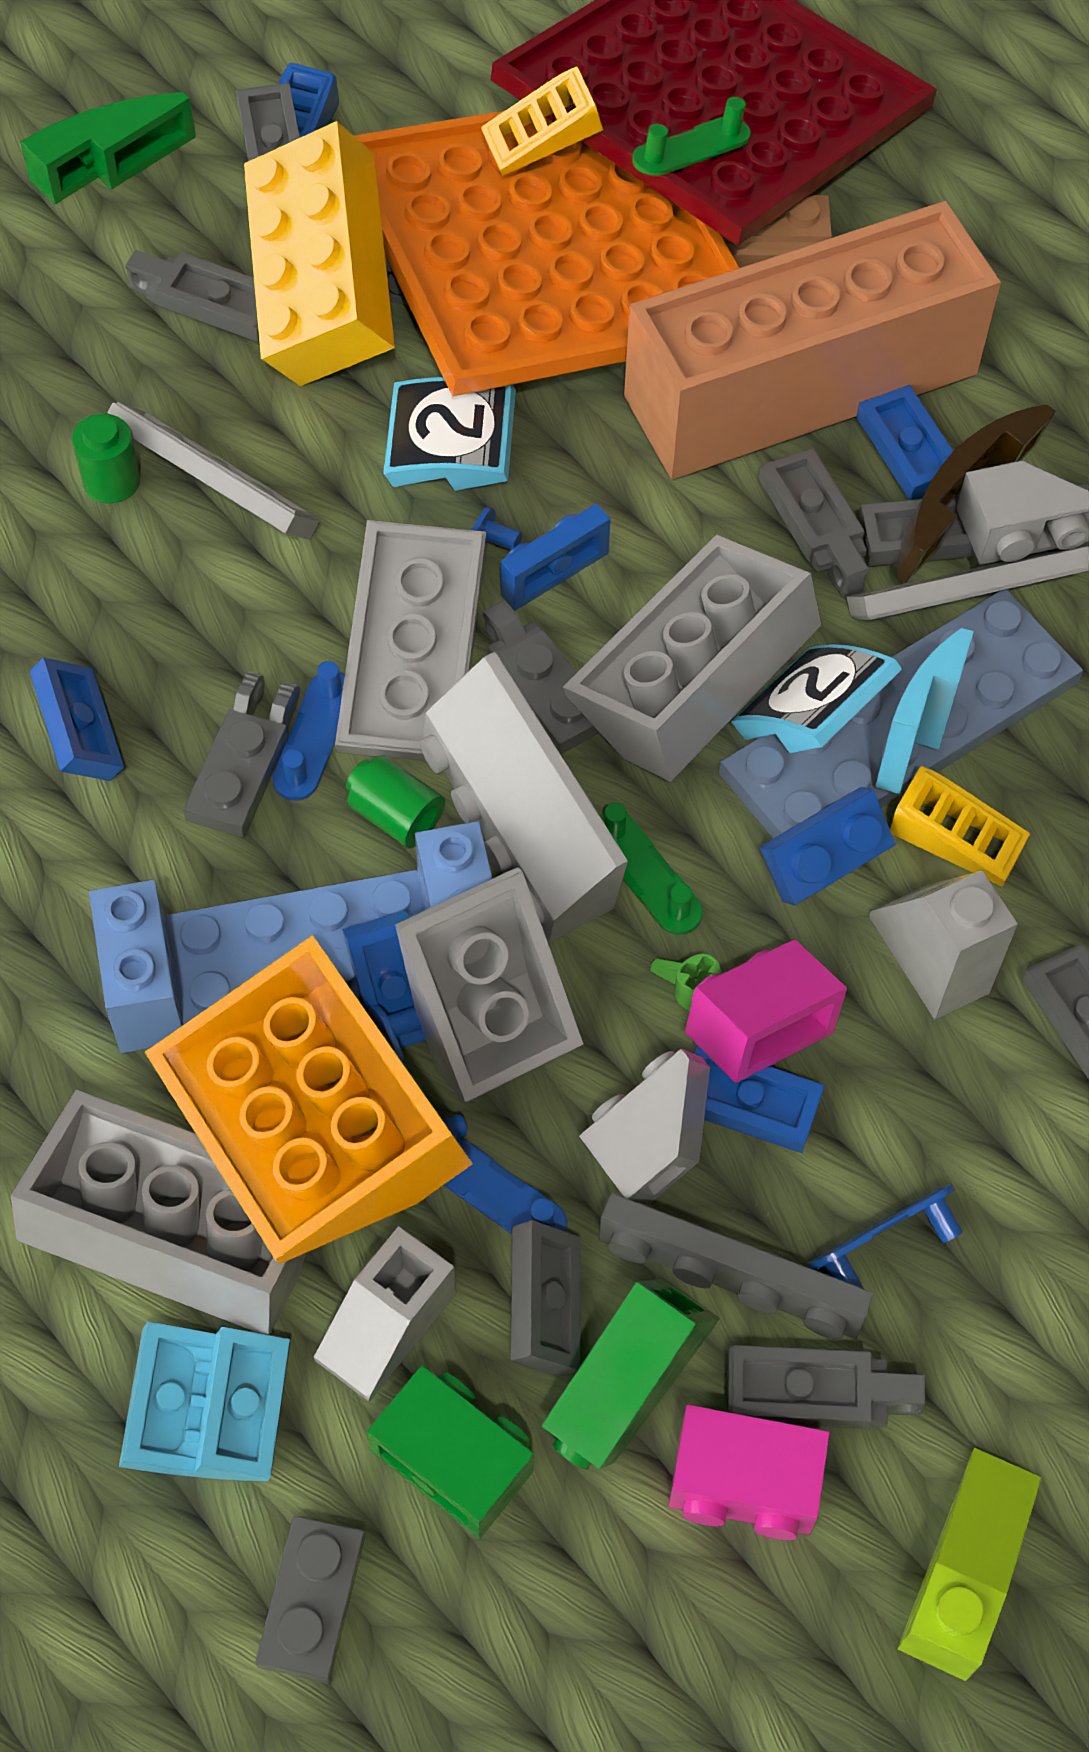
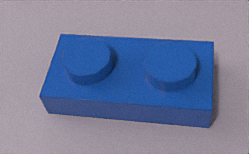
[856,385,953,500]
[501,503,611,611]
[29,657,124,781]
[760,787,896,906]
[342,910,425,1048]
[694,1045,825,1153]

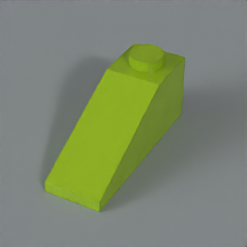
[897,1448,1042,1681]

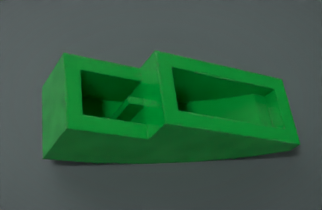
[20,92,196,204]

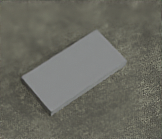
[335,520,487,761]

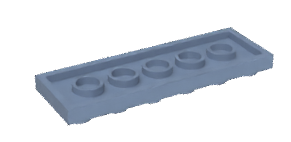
[719,589,1083,839]

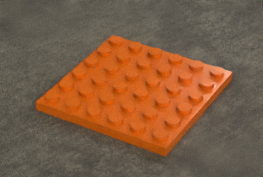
[354,111,739,396]

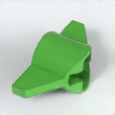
[650,953,722,1011]

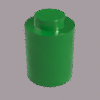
[72,413,140,504]
[346,755,445,849]

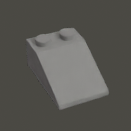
[395,867,583,1102]

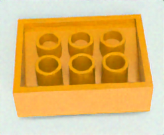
[145,935,473,1264]

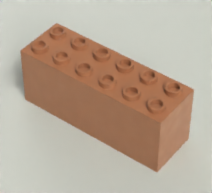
[624,201,1001,480]

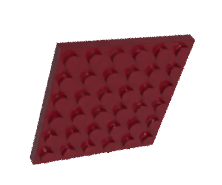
[490,0,937,246]

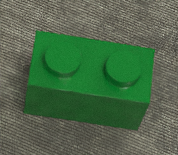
[366,1365,534,1539]

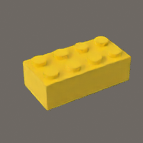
[244,121,395,386]

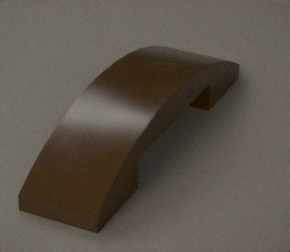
[897,404,1056,584]

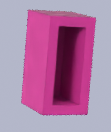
[685,939,847,1083]
[668,1405,829,1540]

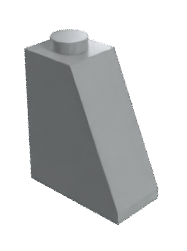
[869,870,1018,1020]

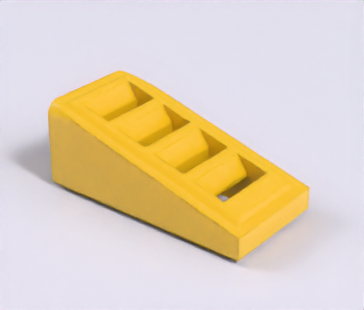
[481,66,603,176]
[890,765,1030,887]

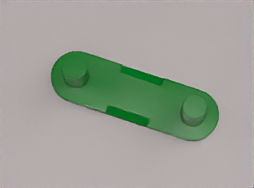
[632,97,751,176]
[599,802,703,935]

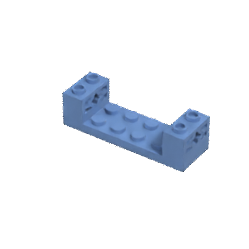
[89,821,492,1053]

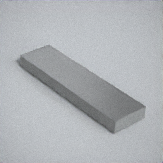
[107,402,320,539]
[847,546,1089,620]

